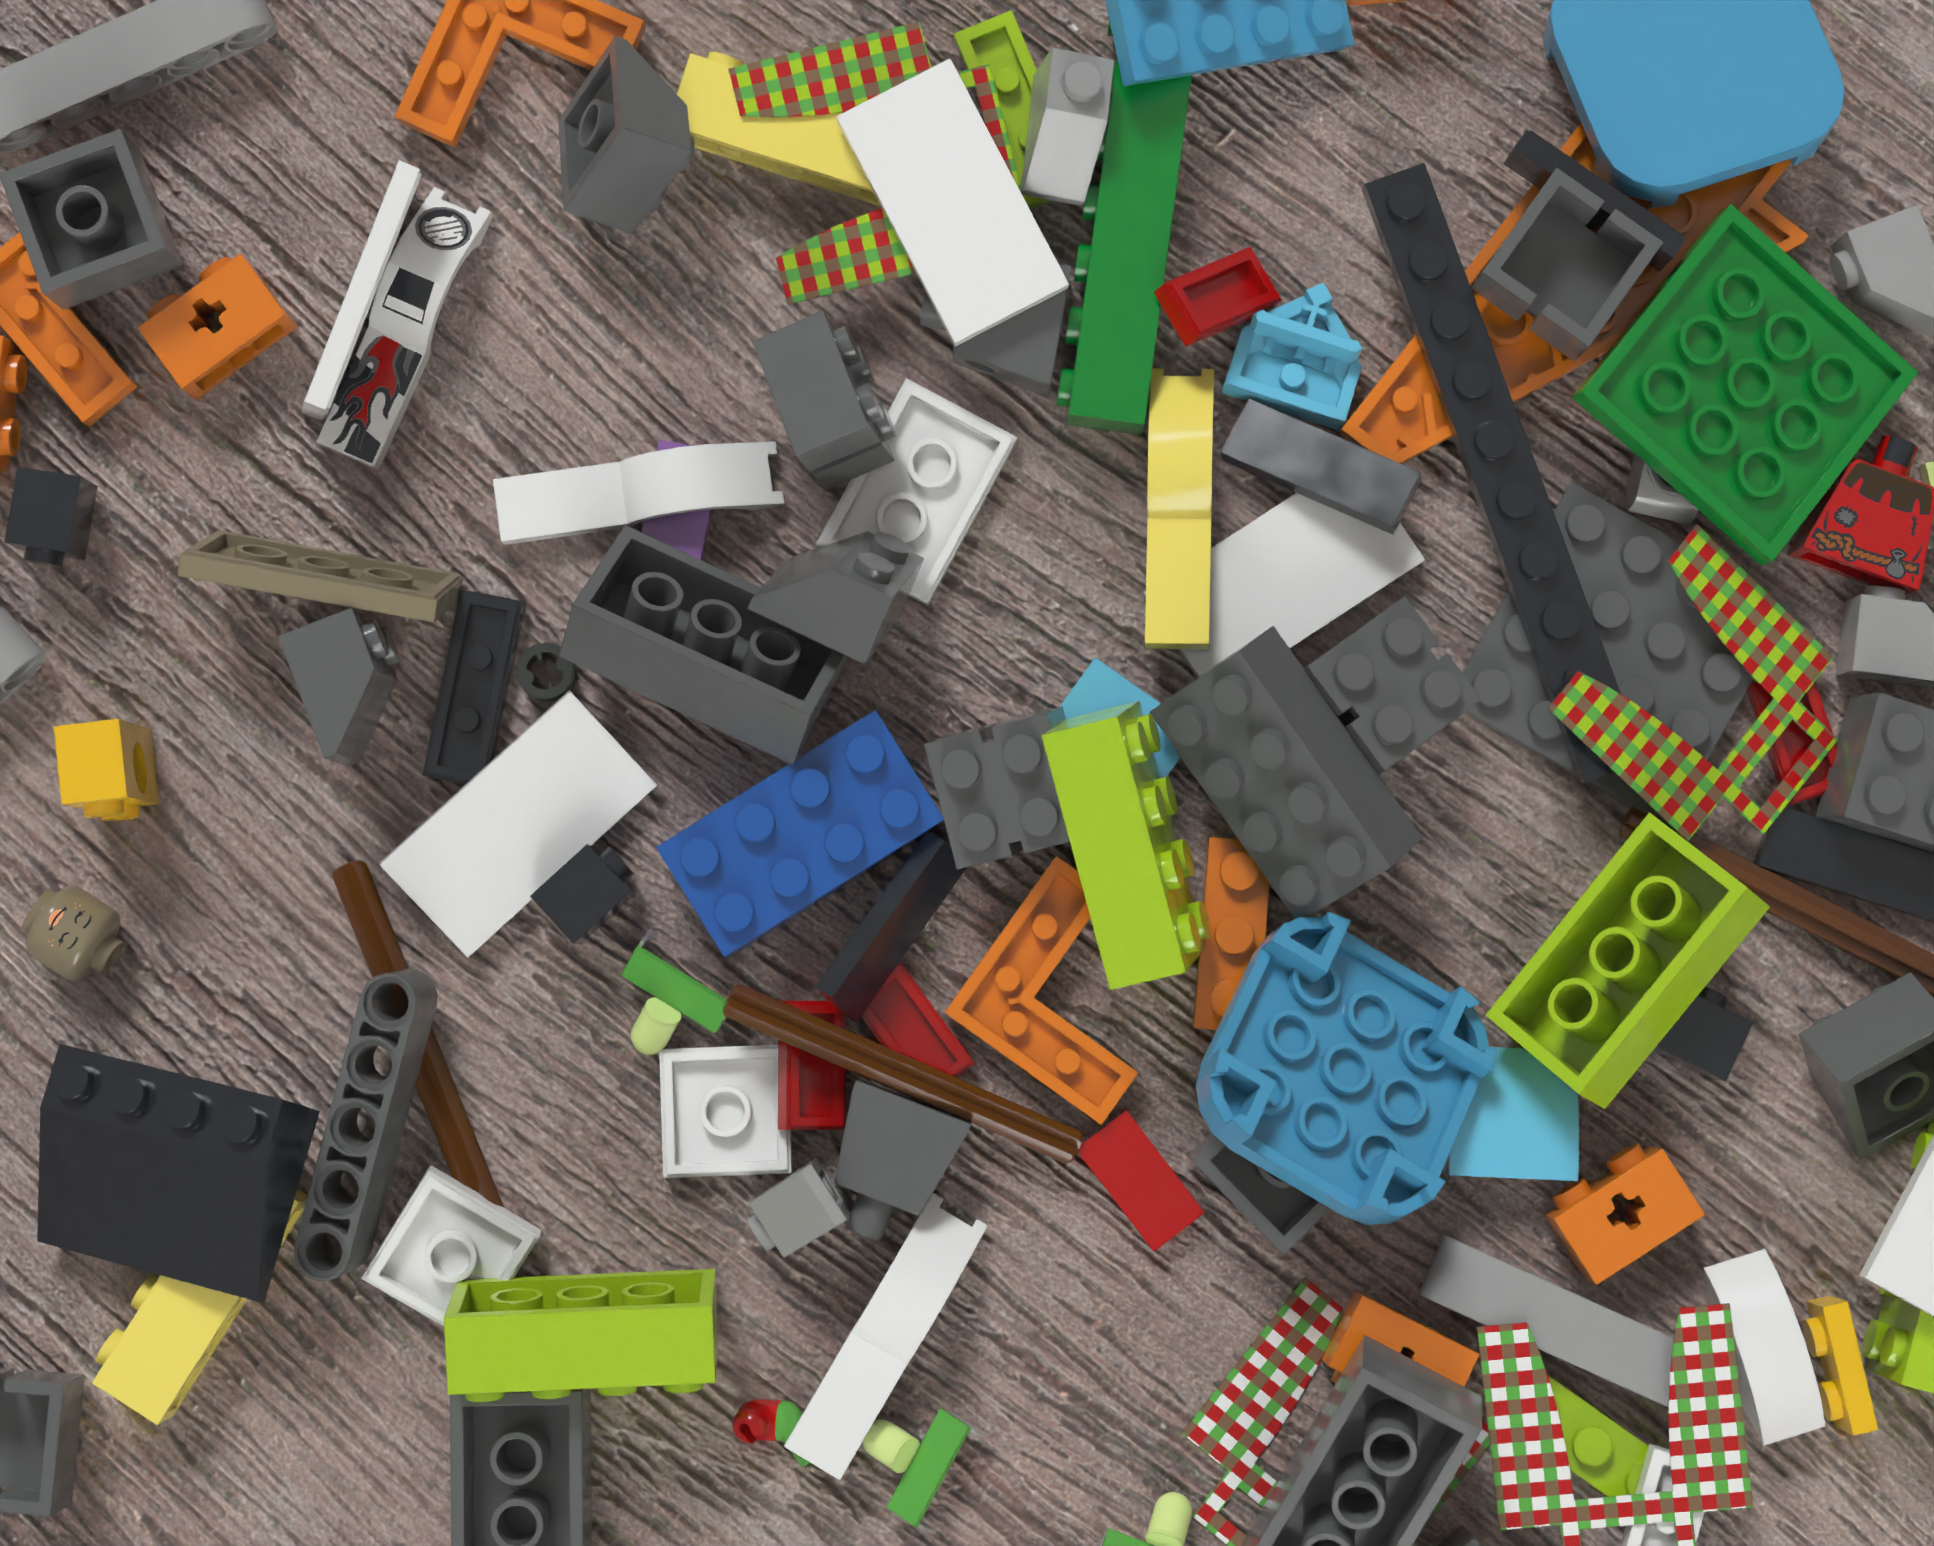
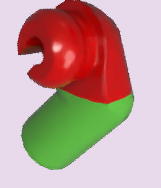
[732,1398,810,1468]

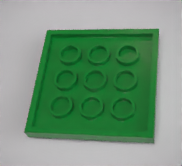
[1572,204,1919,566]

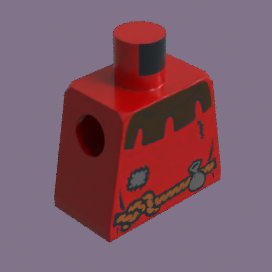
[1788,435,1934,595]

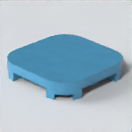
[1543,0,1845,208]
[1196,912,1497,1225]

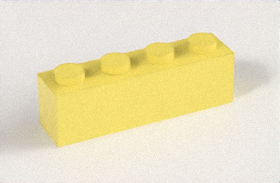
[677,52,881,206]
[92,1189,307,1425]

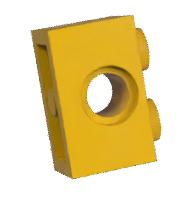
[53,719,159,821]

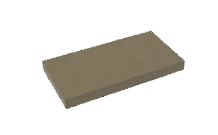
[177,530,464,622]

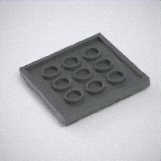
[1461,482,1794,827]

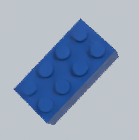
[656,710,945,958]

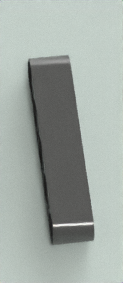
[294,969,438,1282]

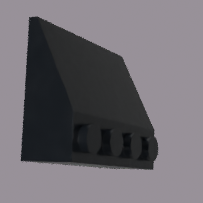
[37,1044,320,1303]

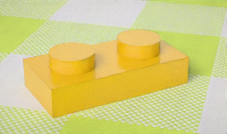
[1802,1295,1878,1436]

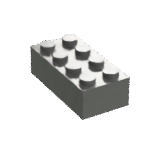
[559,525,848,764]
[1150,626,1422,919]
[1242,1335,1482,1546]
[450,1389,592,1546]

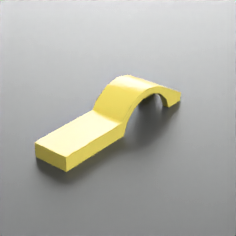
[1145,368,1214,650]

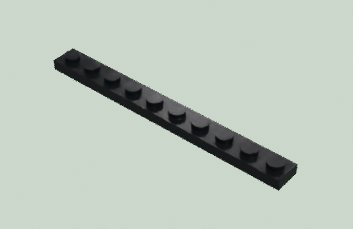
[1362,163,1621,784]

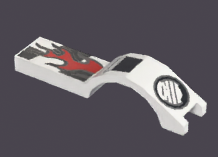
[316,187,494,471]

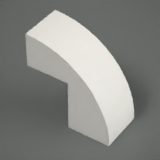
[1704,1249,1825,1445]

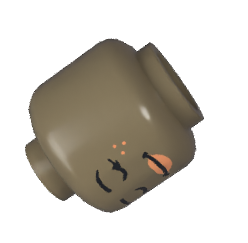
[22,886,124,981]

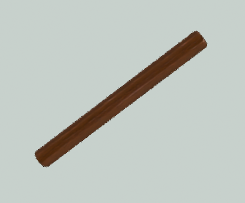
[1618,807,1934,996]
[332,860,503,1207]
[723,984,1083,1163]

